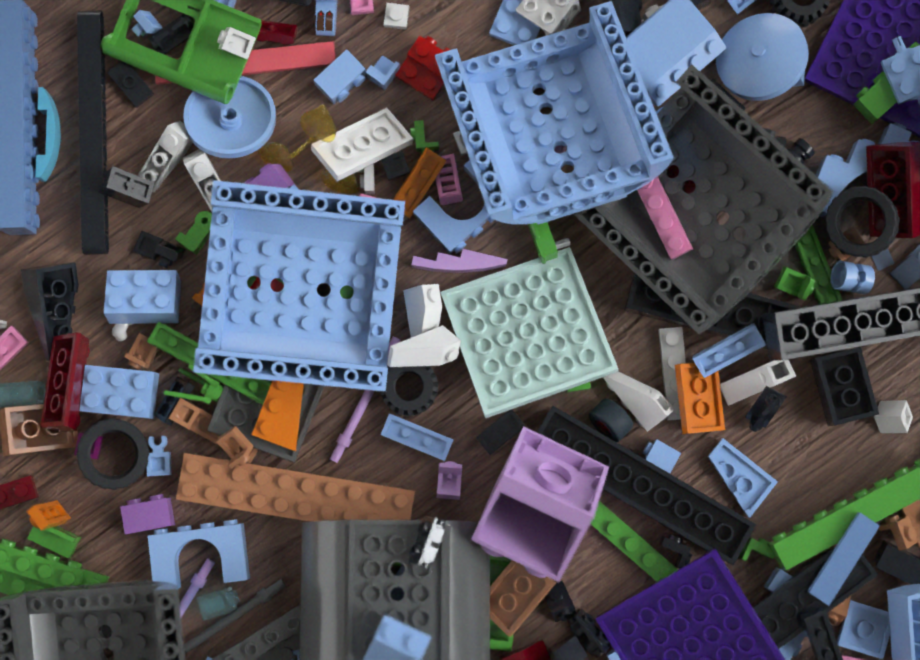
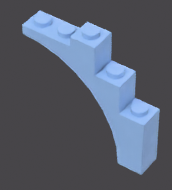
[815,123,918,217]

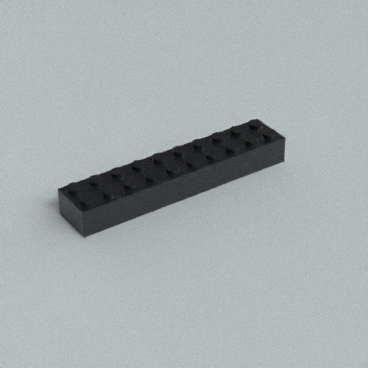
[536,406,757,565]

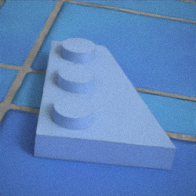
[707,438,778,518]

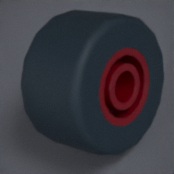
[589,398,633,443]

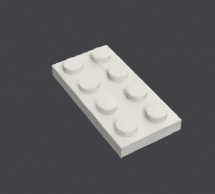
[311,108,413,181]

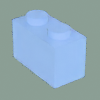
[314,49,366,104]

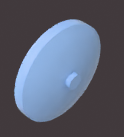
[716,13,809,101]
[183,76,276,158]

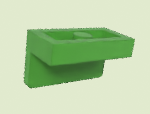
[27,526,81,559]

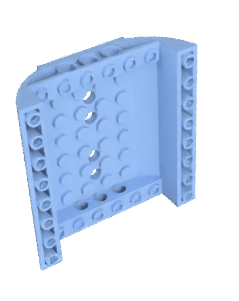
[435,1,674,225]
[193,180,405,391]

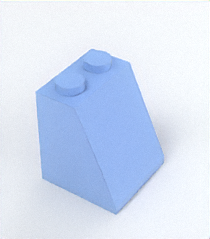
[363,615,431,660]

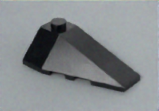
[21,262,79,361]

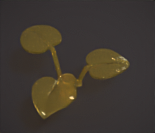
[258,104,360,194]

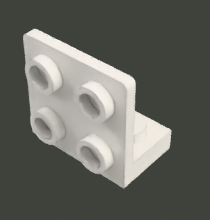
[516,0,581,36]

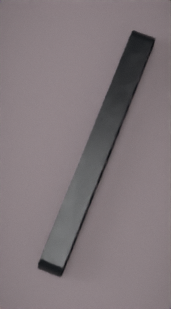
[77,10,109,255]

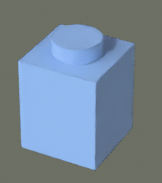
[643,439,681,474]

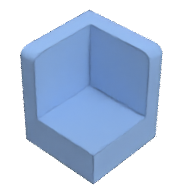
[366,56,400,90]

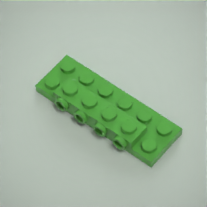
[0,539,109,595]

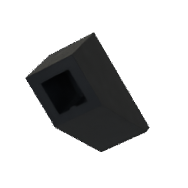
[549,633,587,660]

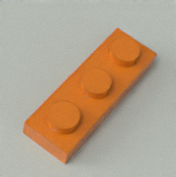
[393,147,447,218]
[26,500,71,530]

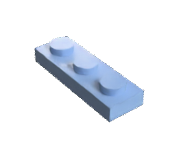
[692,323,766,378]
[381,413,453,461]

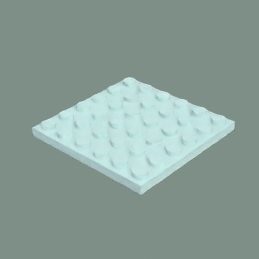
[441,247,618,418]

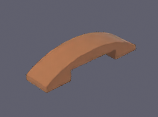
[169,398,258,464]

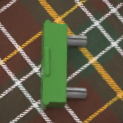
[528,222,570,264]

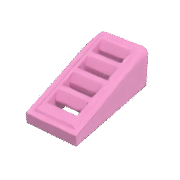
[436,154,463,205]

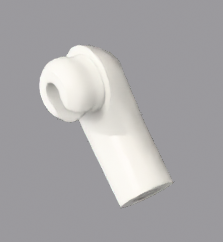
[112,324,132,341]

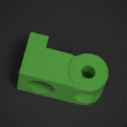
[175,211,212,256]

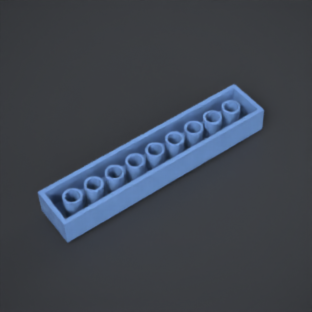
[0,0,40,235]

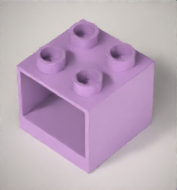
[471,426,609,582]

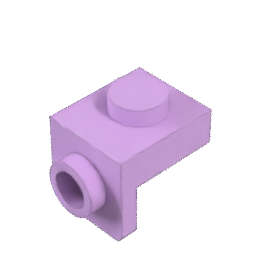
[437,461,462,500]

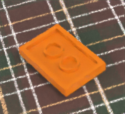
[675,363,725,434]

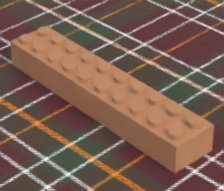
[176,453,416,522]

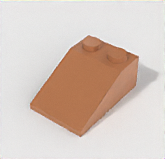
[0,404,78,457]

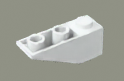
[138,121,193,193]
[183,149,221,211]
[720,359,796,406]
[603,372,674,432]

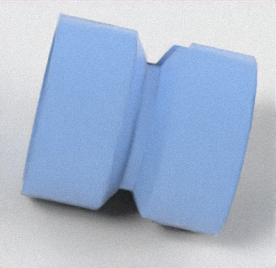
[830,260,875,295]

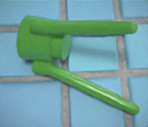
[163,364,224,404]

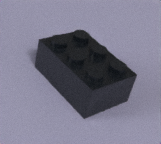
[810,347,879,427]

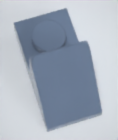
[889,244,920,289]

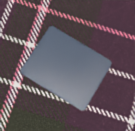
[872,249,894,271]

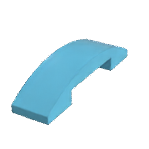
[36,87,61,182]

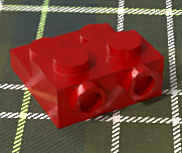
[395,35,450,101]

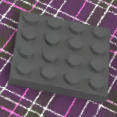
[207,380,325,463]

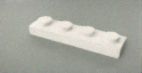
[658,327,686,421]

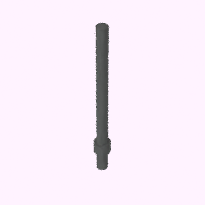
[183,579,286,655]

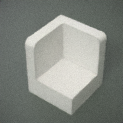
[874,400,913,433]

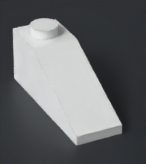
[403,284,442,338]
[387,325,461,367]

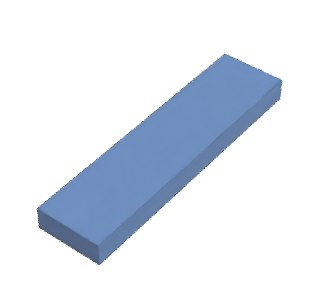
[807,512,879,606]

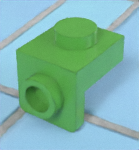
[410,120,439,155]
[774,266,815,301]
[738,538,774,561]

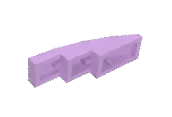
[411,249,508,273]

